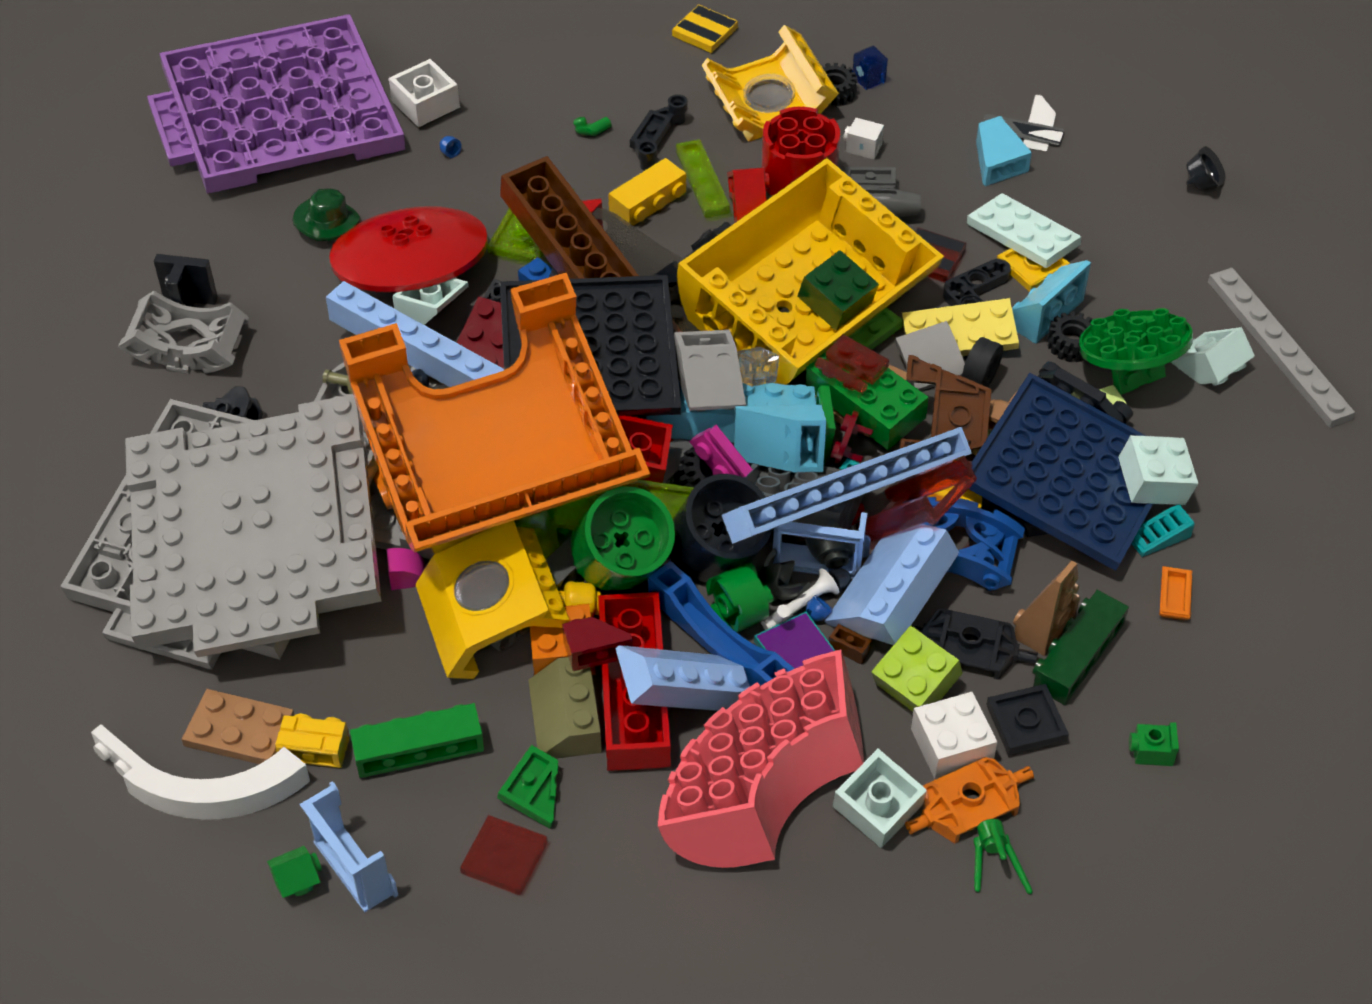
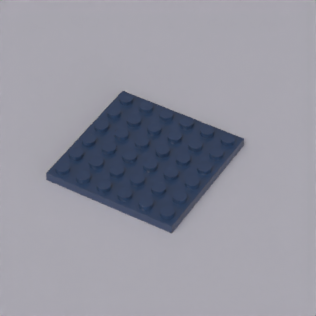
[959,372,1153,571]

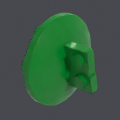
[1079,308,1193,395]

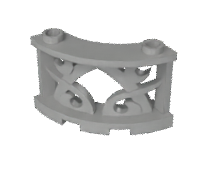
[118,291,249,374]

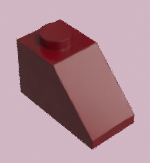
[562,617,633,671]

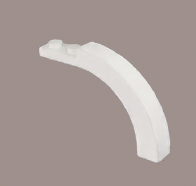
[91,724,310,820]

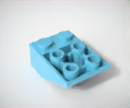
[734,405,826,472]

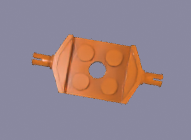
[905,757,1034,844]

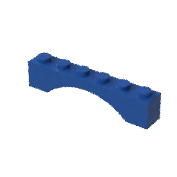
[648,561,795,686]

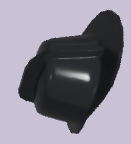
[1186,146,1225,190]

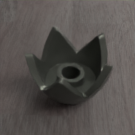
[805,519,856,569]
[760,548,812,601]

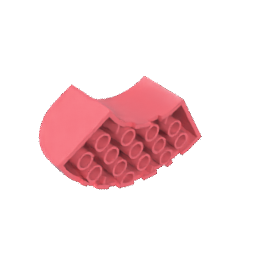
[658,650,864,868]

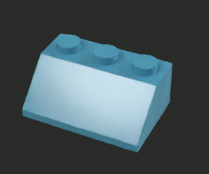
[1012,260,1091,344]

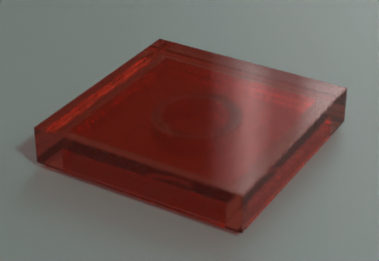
[460,815,548,895]

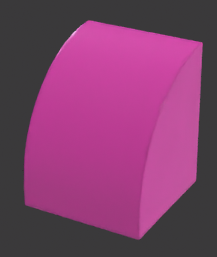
[386,548,425,590]

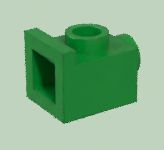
[1129,722,1179,766]

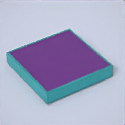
[754,612,835,668]

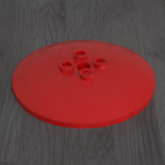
[330,206,488,292]

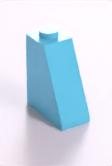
[976,116,1032,186]

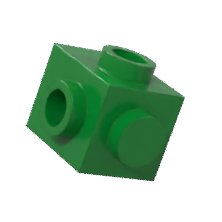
[267,846,322,898]

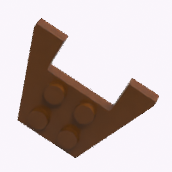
[900,355,991,450]

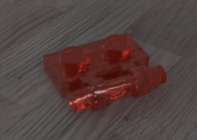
[815,334,889,393]

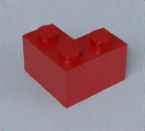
[727,167,770,223]

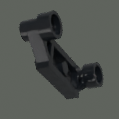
[630,94,688,171]
[1037,361,1133,424]

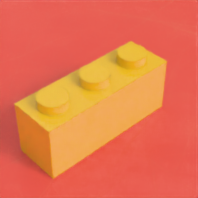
[608,158,686,228]

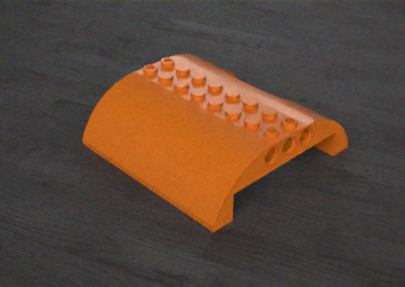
[339,273,650,553]

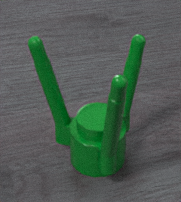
[973,819,1033,894]

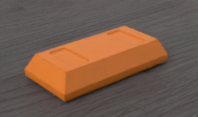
[1159,566,1192,620]

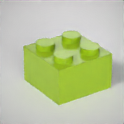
[871,625,963,711]

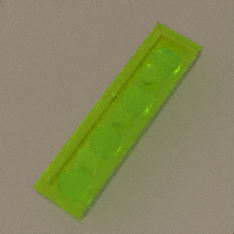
[676,139,730,218]

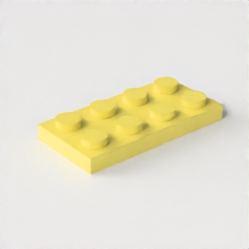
[902,298,1019,356]

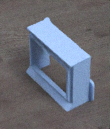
[773,512,871,579]
[299,781,398,913]

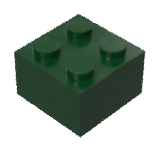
[797,250,879,331]

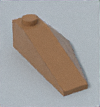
[1013,561,1080,656]

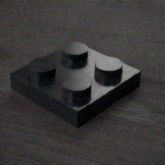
[986,684,1069,755]

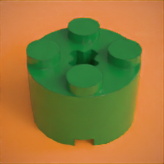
[706,562,773,633]

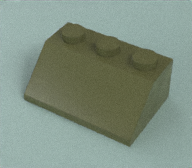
[528,657,601,759]

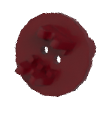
[830,411,874,466]

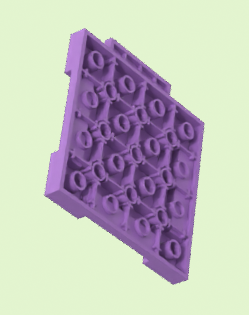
[147,14,405,194]

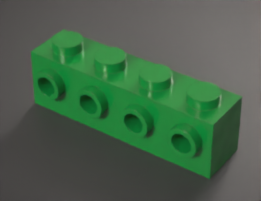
[350,703,484,778]

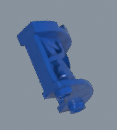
[900,497,1025,591]

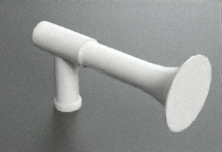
[761,568,839,630]

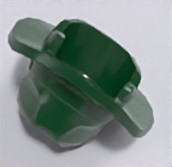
[292,188,360,241]

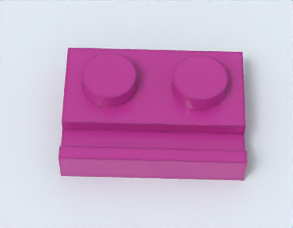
[689,425,753,478]

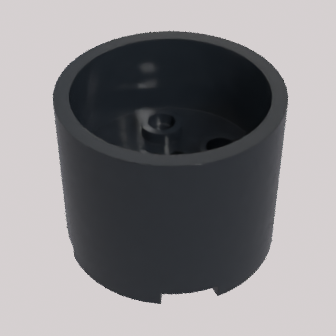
[672,474,772,582]

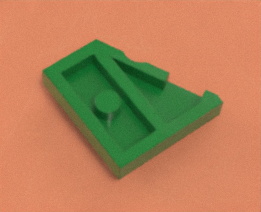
[497,745,558,829]

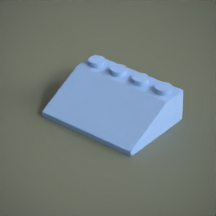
[825,524,959,645]

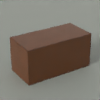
[829,624,872,664]

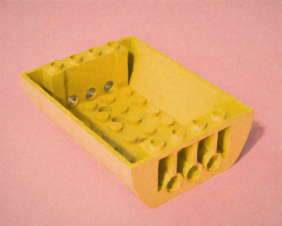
[677,158,944,385]

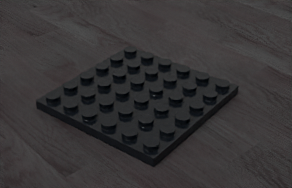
[500,275,681,417]

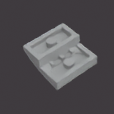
[896,321,965,391]

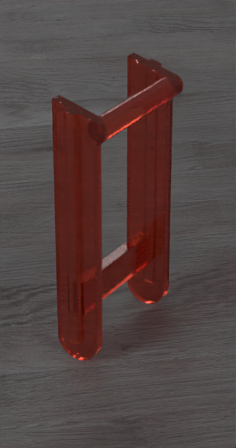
[849,455,977,542]

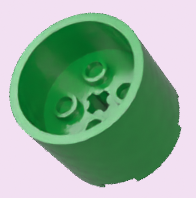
[570,486,675,591]

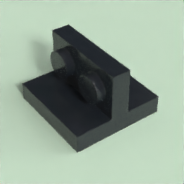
[154,254,218,307]

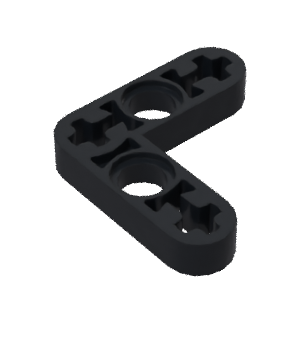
[943,259,1011,306]

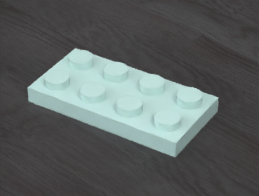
[967,193,1081,268]

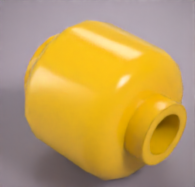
[558,581,601,617]

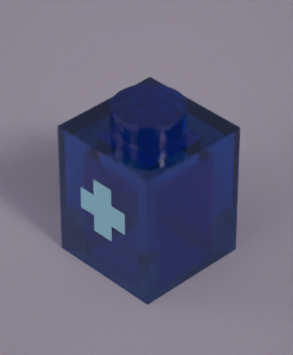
[852,45,888,90]

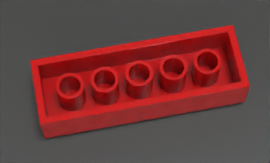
[598,592,671,771]

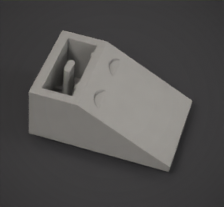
[674,330,746,411]

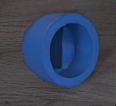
[439,136,462,158]
[806,595,833,621]

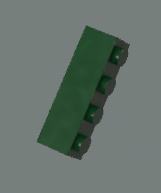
[1032,590,1129,706]

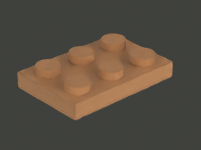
[182,689,295,764]

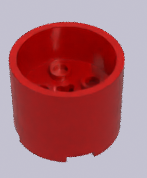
[761,106,840,196]

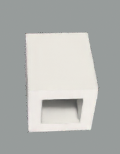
[843,118,884,159]

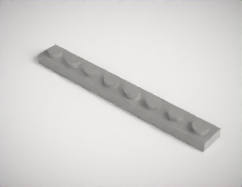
[1208,267,1355,428]

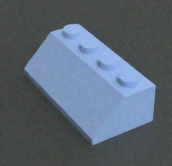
[616,645,750,711]

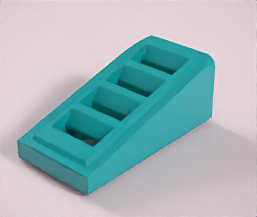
[1131,504,1195,557]

